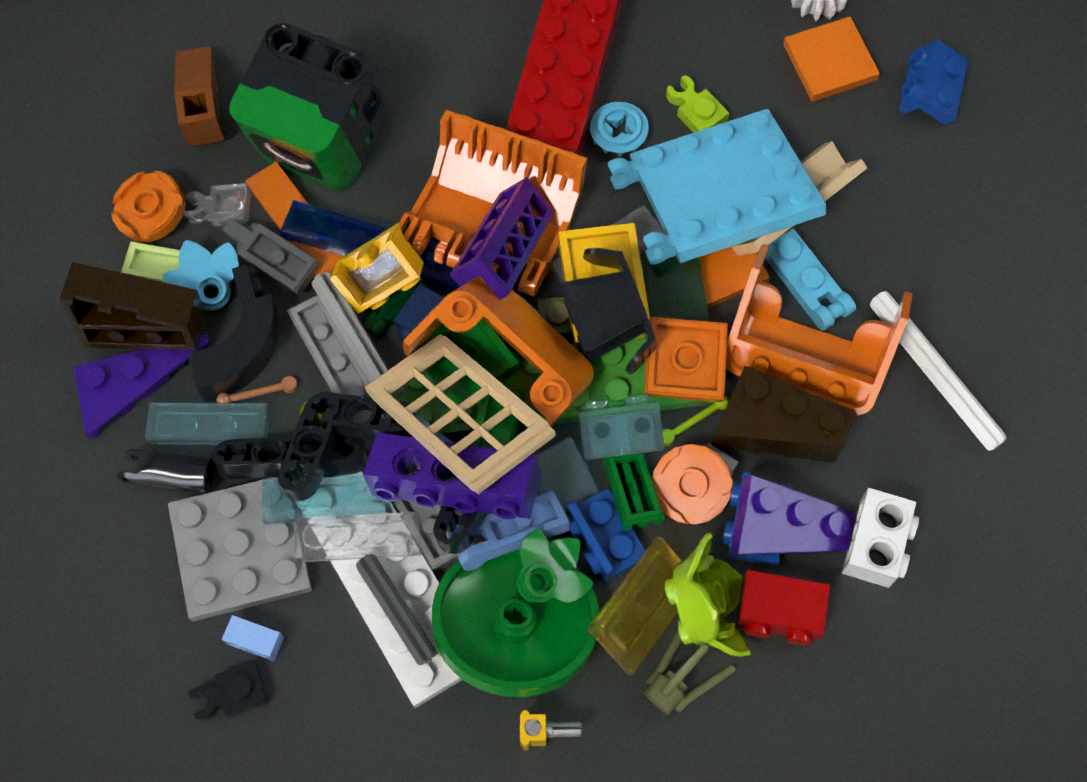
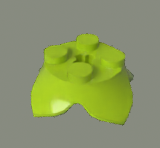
[665,532,751,657]

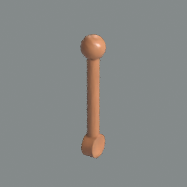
[216,376,297,408]

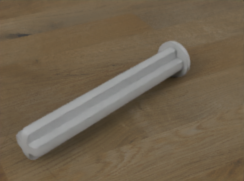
[312,272,407,401]

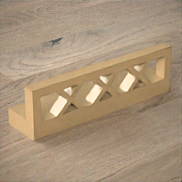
[731,141,867,256]

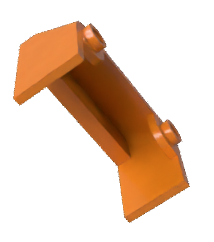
[726,244,913,415]
[403,276,594,427]

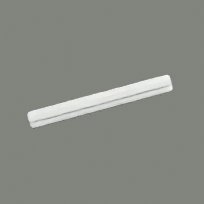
[870,291,1007,451]

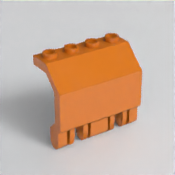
[398,110,587,297]

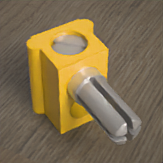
[520,710,582,751]

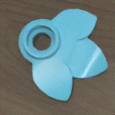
[163,240,239,311]

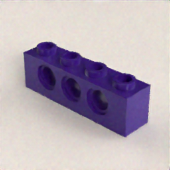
[363,432,542,519]

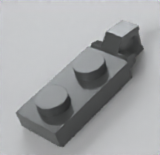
[222,218,322,296]

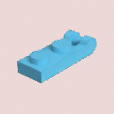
[765,228,856,331]

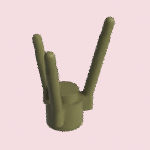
[643,630,736,716]

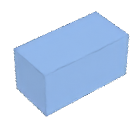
[222,615,284,661]

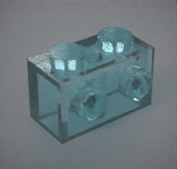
[576,394,665,460]

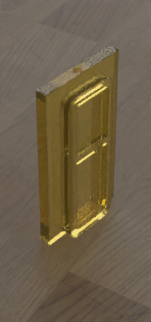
[587,536,682,675]

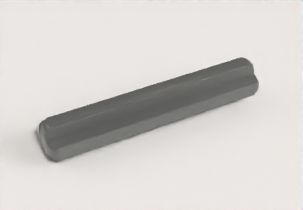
[356,554,437,665]

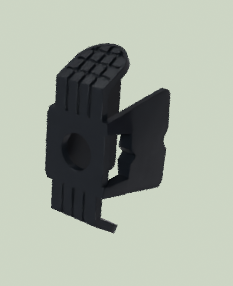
[561,248,656,375]

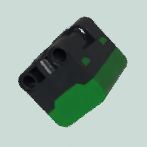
[229,23,388,191]

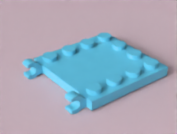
[607,108,826,265]

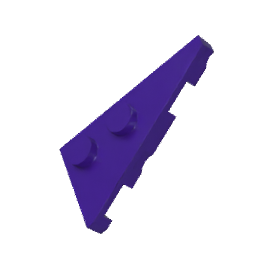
[73,333,212,439]

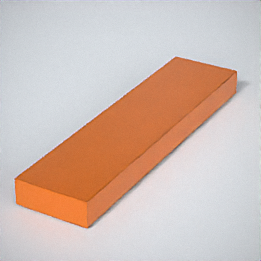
[245,162,359,277]

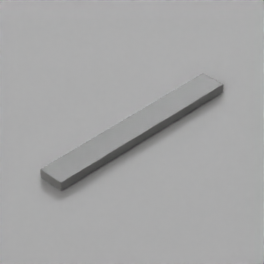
[287,295,460,573]

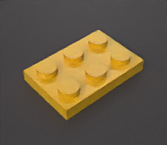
[557,223,650,347]

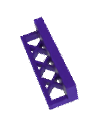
[450,177,554,299]

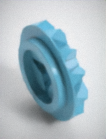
[590,102,649,157]

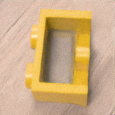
[330,223,424,314]

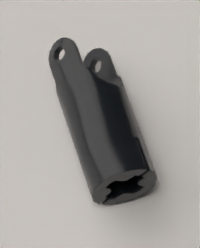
[117,449,214,493]

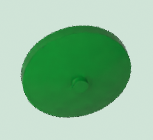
[432,549,600,697]

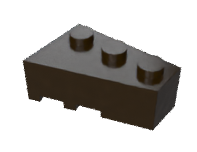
[60,262,207,351]
[711,366,857,462]

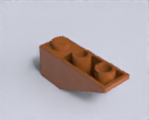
[174,46,225,147]

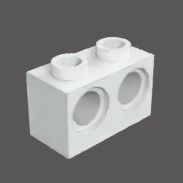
[842,488,919,588]

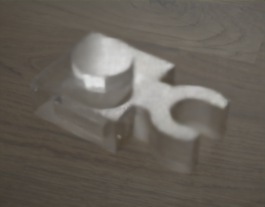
[183,183,252,226]

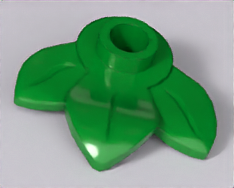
[516,528,593,604]

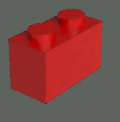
[736,570,830,646]

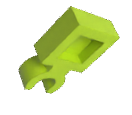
[666,75,730,133]

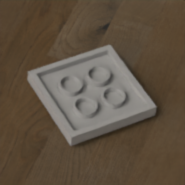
[168,477,312,622]

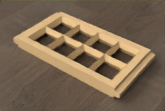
[365,334,556,495]

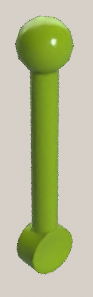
[659,395,729,446]

